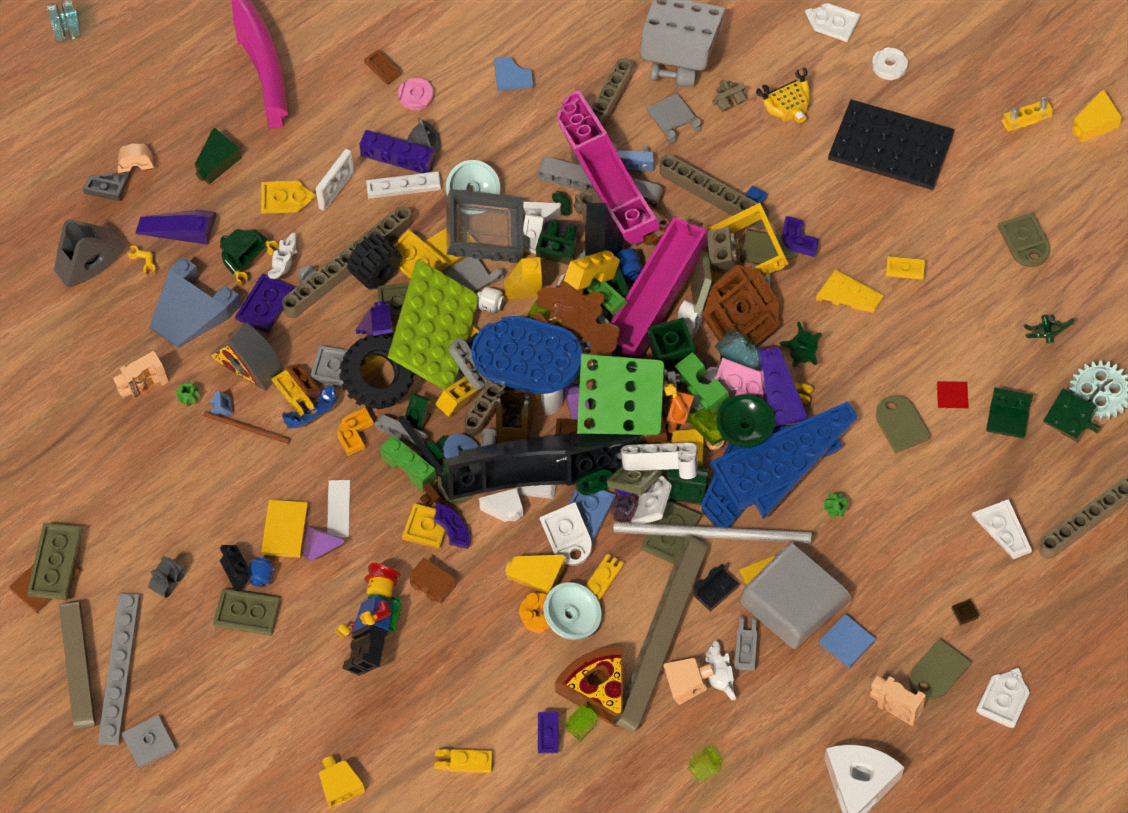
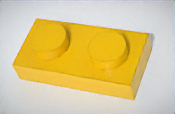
[886,256,925,280]

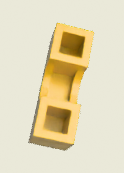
[564,250,620,290]

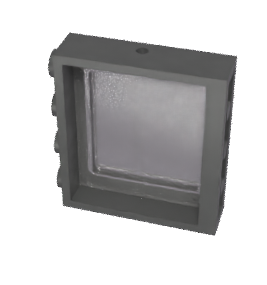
[446,189,524,263]

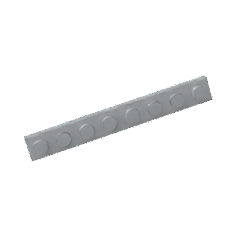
[98,594,140,745]

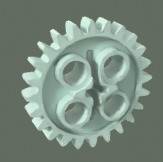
[1069,360,1128,422]

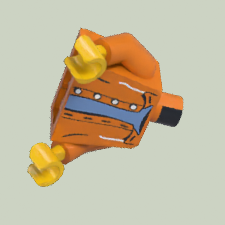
[662,384,694,433]

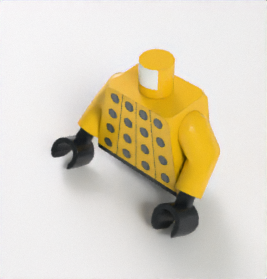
[756,67,810,124]

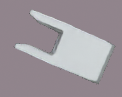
[824,745,904,813]

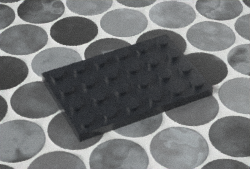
[828,99,955,190]

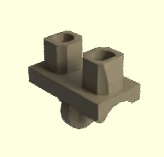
[712,80,746,112]

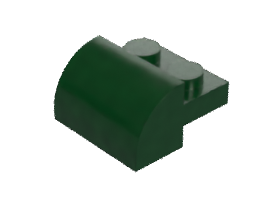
[667,467,710,505]

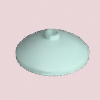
[445,160,500,215]
[543,582,601,640]

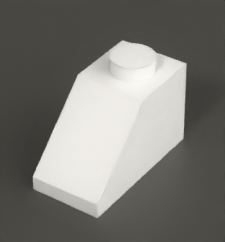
[479,488,523,522]

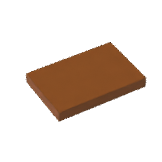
[9,564,80,613]

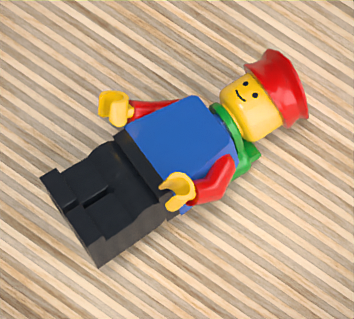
[335,563,402,676]

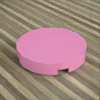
[398,78,434,110]

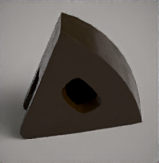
[496,389,533,443]

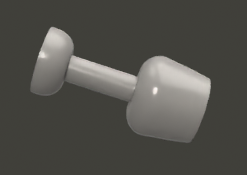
[650,63,695,87]

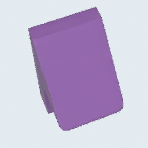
[563,383,590,420]

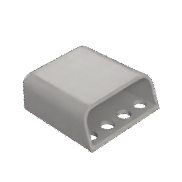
[640,0,726,70]
[740,542,852,649]

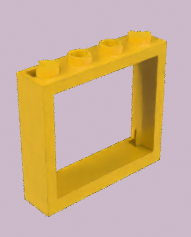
[704,203,789,282]

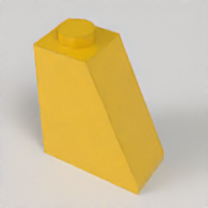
[1072,90,1122,142]
[504,257,542,300]
[505,555,567,594]

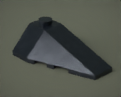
[585,203,623,257]

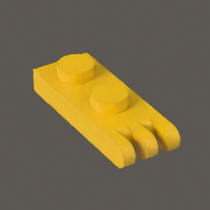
[585,553,625,603]

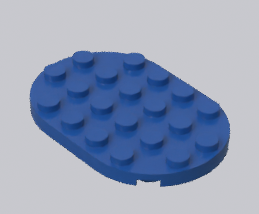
[471,316,583,394]

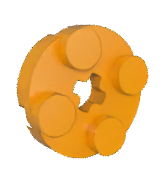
[519,593,550,633]

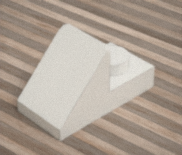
[523,202,561,230]
[523,213,545,254]

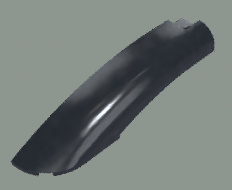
[441,434,639,500]

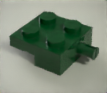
[1043,388,1101,442]

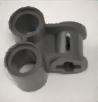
[148,556,187,598]

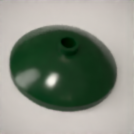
[716,394,775,448]

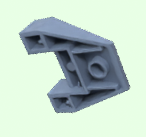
[149,257,241,348]

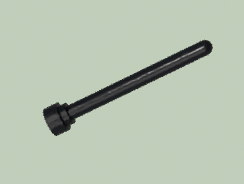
[398,416,444,489]

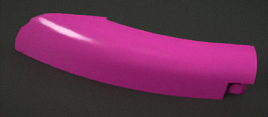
[557,89,659,243]

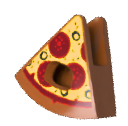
[555,647,624,727]

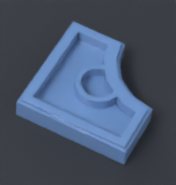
[494,57,533,91]

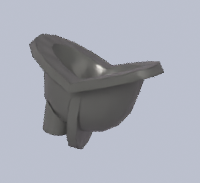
[407,117,441,153]

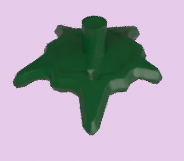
[1023,314,1074,343]
[780,322,822,367]

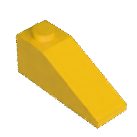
[435,371,484,417]

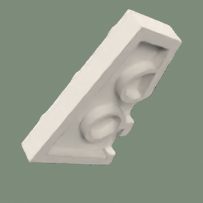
[972,499,1032,559]

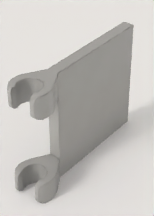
[646,93,701,143]
[443,257,504,292]

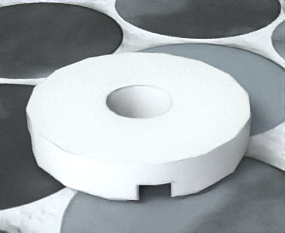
[872,47,908,80]

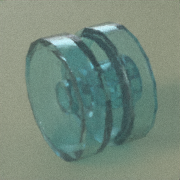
[47,0,81,42]

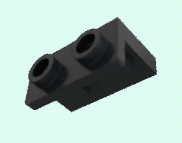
[219,545,252,590]
[694,564,739,612]

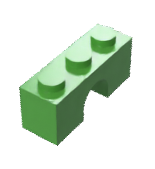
[675,352,730,414]
[380,435,437,492]

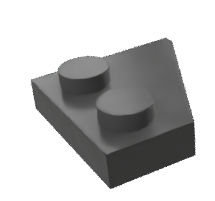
[83,171,130,201]

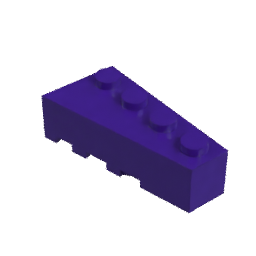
[757,345,808,426]

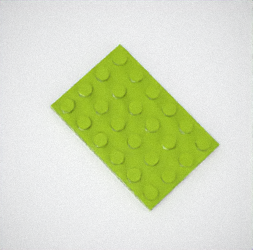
[388,260,479,390]

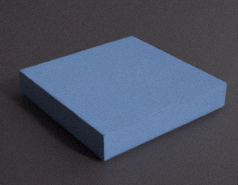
[819,614,876,669]

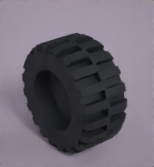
[339,334,415,410]

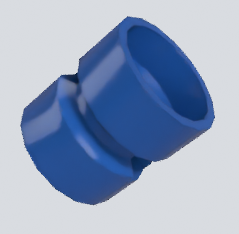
[615,248,643,284]

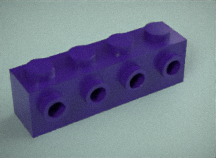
[359,130,435,173]

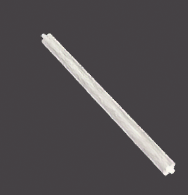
[614,522,811,544]

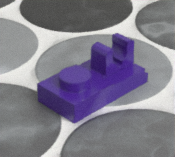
[538,712,558,754]

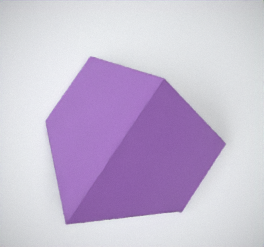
[304,526,345,561]

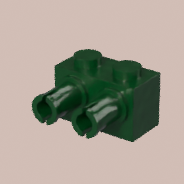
[535,220,578,265]

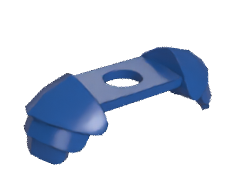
[282,385,338,428]

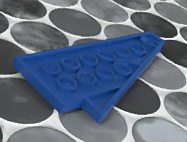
[710,401,857,519]

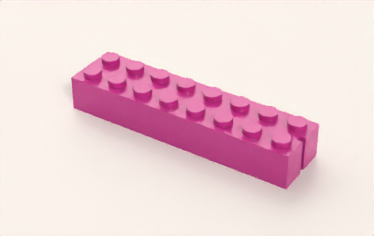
[611,217,708,359]

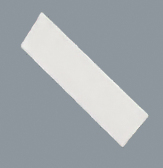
[327,480,350,538]

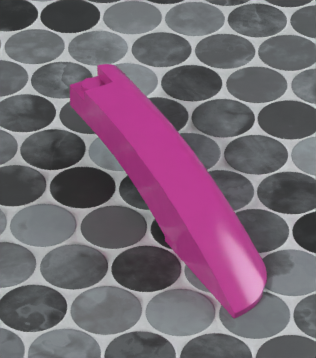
[231,0,289,128]

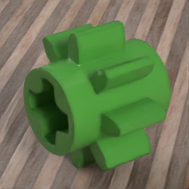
[176,381,200,407]
[824,493,848,517]

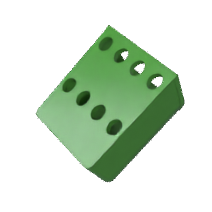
[577,354,664,435]

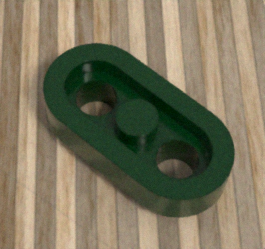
[575,468,613,496]

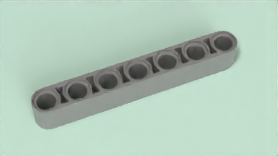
[537,157,663,208]

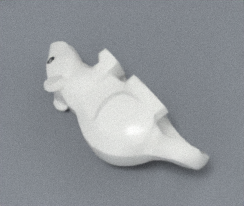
[268,233,297,279]
[705,641,737,700]

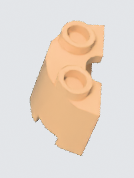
[118,144,154,173]

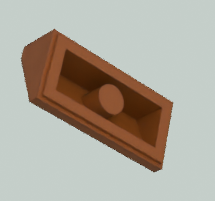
[285,364,321,399]

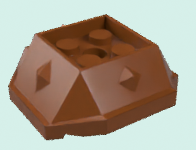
[701,265,779,349]

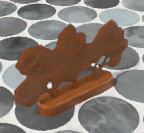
[532,274,620,366]

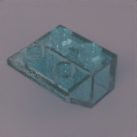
[715,329,759,369]

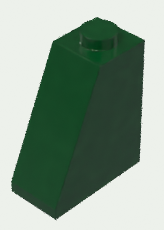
[195,128,241,185]

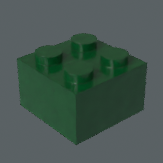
[647,318,696,369]

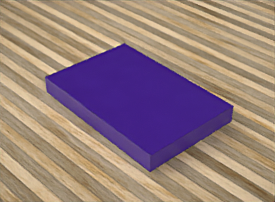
[235,273,295,334]

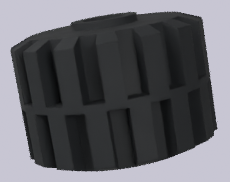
[347,234,402,290]

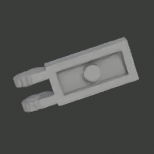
[734,617,757,671]

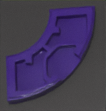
[433,502,470,549]

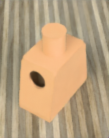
[663,658,715,705]

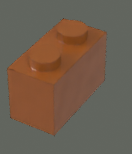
[409,557,456,604]

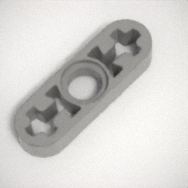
[449,339,489,390]
[375,415,428,446]

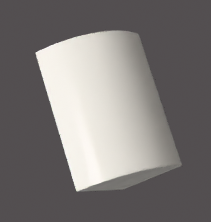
[541,389,564,416]

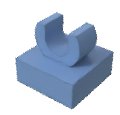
[210,390,233,416]

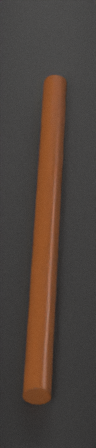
[204,411,290,444]

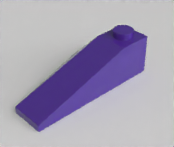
[136,210,216,245]
[356,301,394,336]

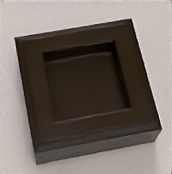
[951,599,979,626]

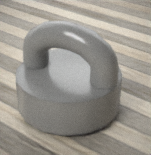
[298,265,316,283]

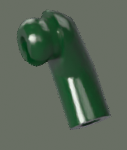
[552,191,571,216]

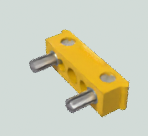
[1001,97,1053,132]

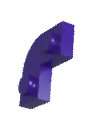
[781,216,819,257]

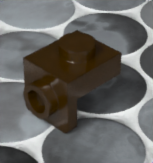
[663,368,680,391]

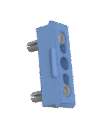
[614,144,654,171]

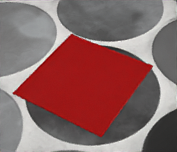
[937,381,969,409]

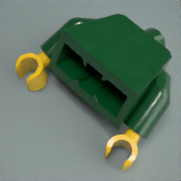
[220,229,278,286]

